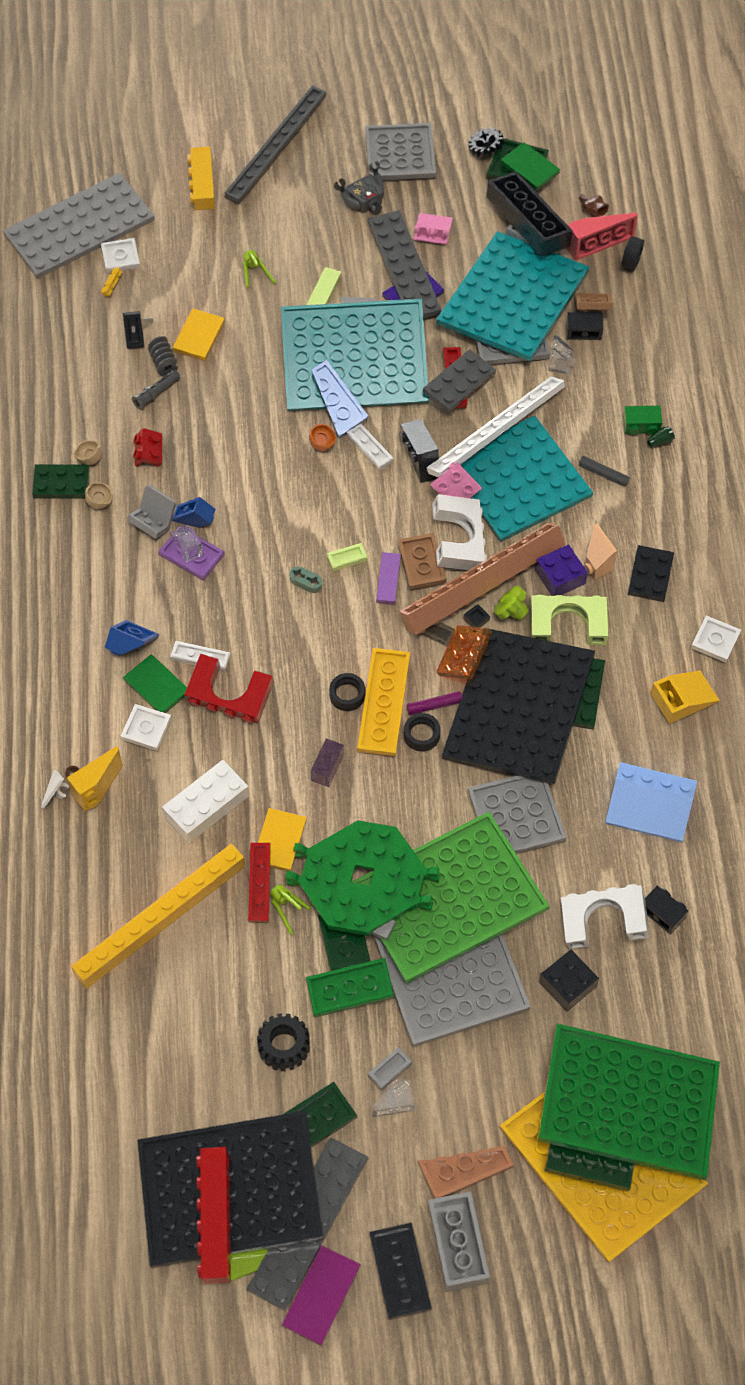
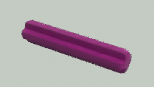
[407,691,462,715]

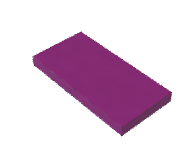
[282,1245,361,1346]

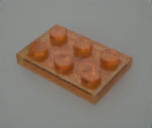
[436,625,492,680]

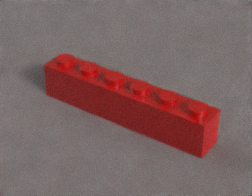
[197,1147,231,1284]

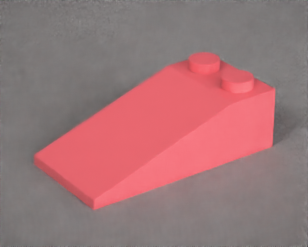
[566,213,638,261]

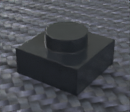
[463,604,490,630]

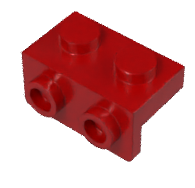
[133,428,162,467]

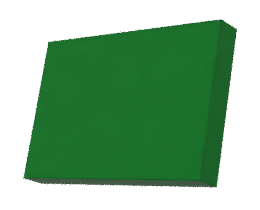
[501,142,560,191]
[123,654,187,713]

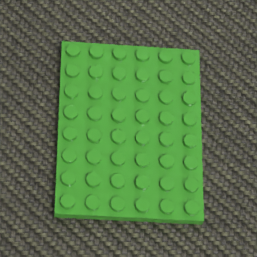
[351,812,549,984]

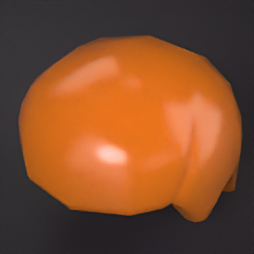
[309,424,336,451]

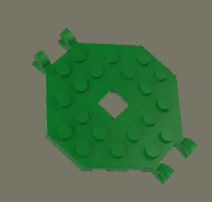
[285,820,440,936]

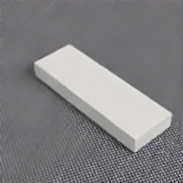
[347,423,394,471]
[170,641,230,672]

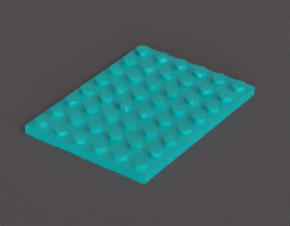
[436,231,590,361]
[281,299,429,411]

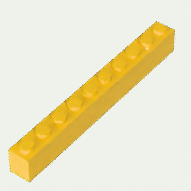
[71,843,245,989]

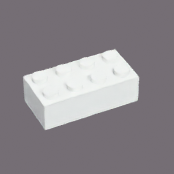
[162,760,249,843]

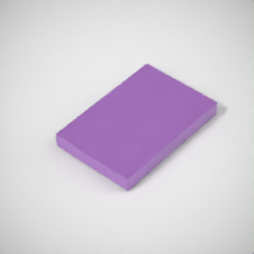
[158,526,225,581]

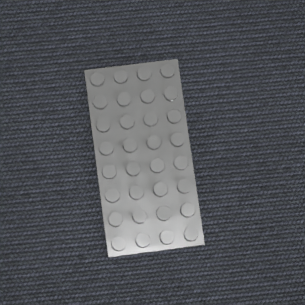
[3,173,155,279]

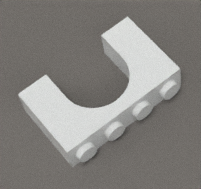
[432,494,487,570]
[561,884,650,950]

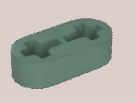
[289,566,322,593]

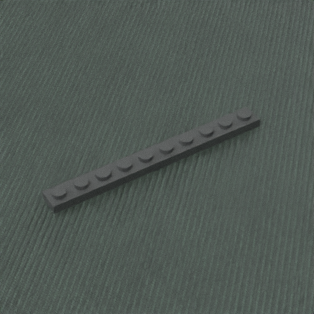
[224,85,326,204]

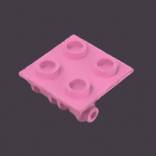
[413,213,452,245]
[430,462,482,498]

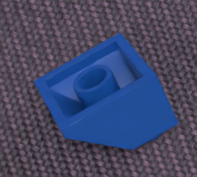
[104,620,159,655]

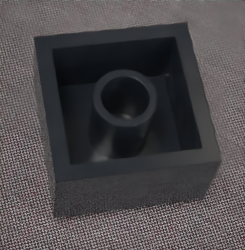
[539,949,599,1012]

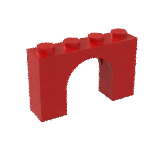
[185,653,274,724]

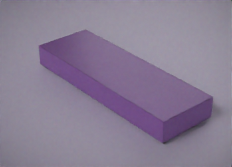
[376,552,401,605]

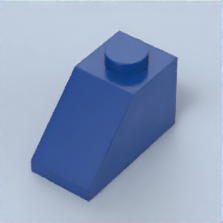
[172,497,216,528]

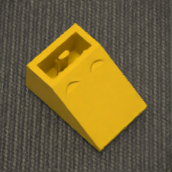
[650,670,720,724]

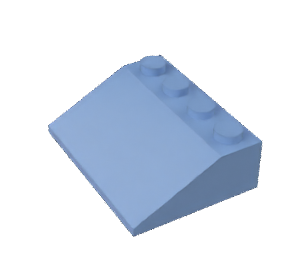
[605,762,697,843]

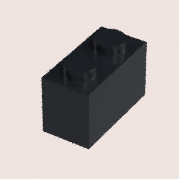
[566,312,603,340]
[645,885,688,935]

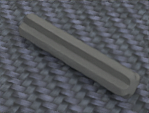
[579,456,630,486]

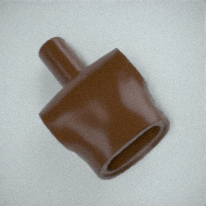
[579,194,609,217]

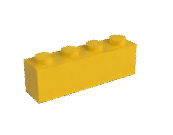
[187,146,215,210]

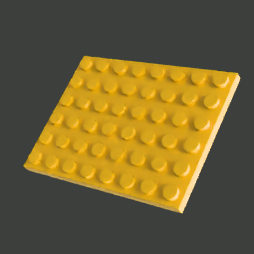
[499,1092,708,1264]

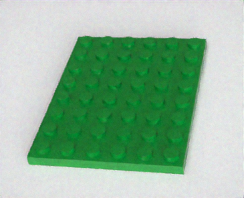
[537,1023,720,1180]

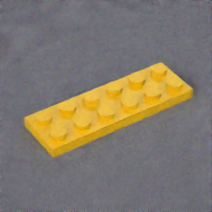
[357,648,410,756]

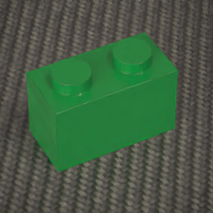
[623,405,662,435]

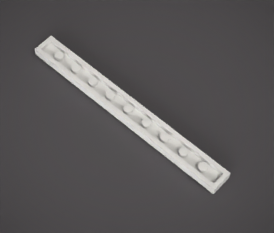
[427,376,565,477]

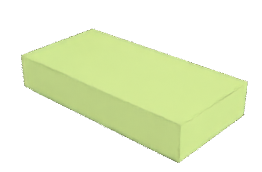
[327,543,368,571]

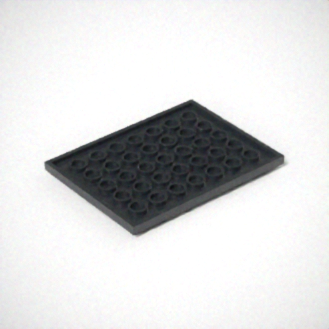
[442,628,595,784]
[137,1111,324,1268]

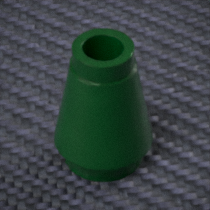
[647,426,675,448]

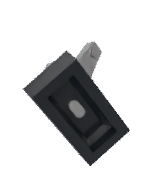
[123,311,154,348]

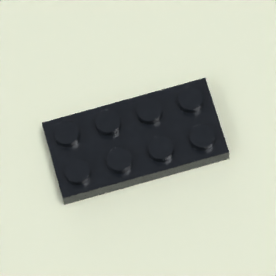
[369,1222,432,1320]

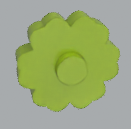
[494,585,528,620]

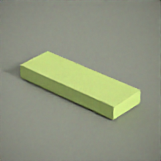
[307,267,341,305]

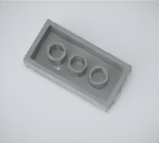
[428,1192,490,1292]

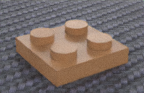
[575,293,612,312]

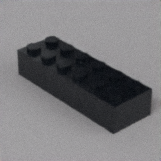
[486,172,573,257]

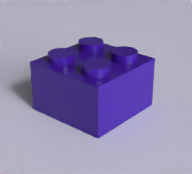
[535,545,588,596]

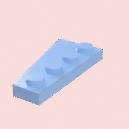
[312,360,368,438]

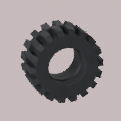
[257,1013,310,1071]

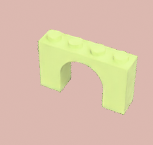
[530,595,608,645]

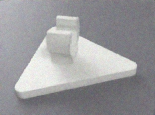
[41,770,69,808]

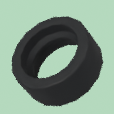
[621,236,645,271]
[329,673,366,711]
[404,713,441,752]

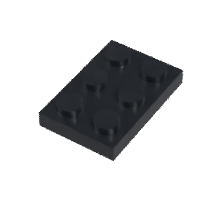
[628,545,674,602]

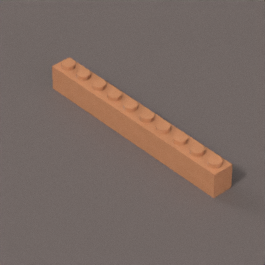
[400,523,566,635]

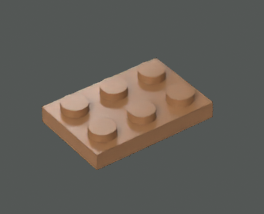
[398,533,447,590]

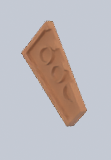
[418,1146,514,1199]

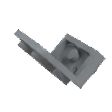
[127,485,176,539]

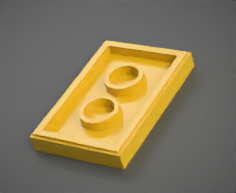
[172,308,225,361]
[258,808,307,871]

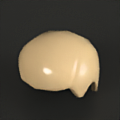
[74,440,102,465]
[85,482,113,509]

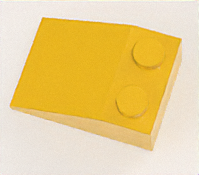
[67,746,123,812]

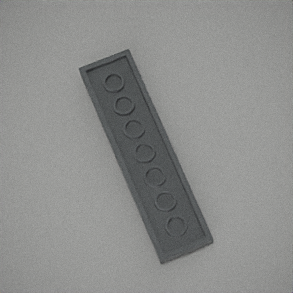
[368,210,441,319]
[247,1137,368,1312]

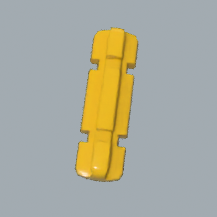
[101,267,122,297]

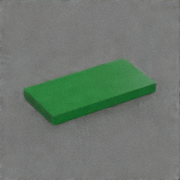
[306,958,395,1017]

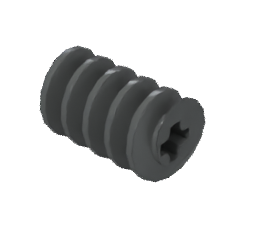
[148,336,178,376]

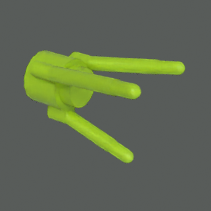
[242,250,276,288]
[270,884,311,935]

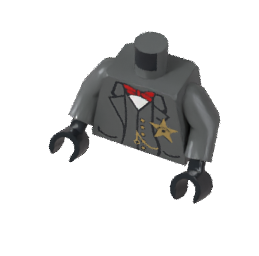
[334,161,384,214]

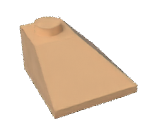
[584,524,617,580]

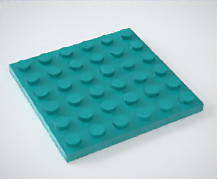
[460,415,593,543]

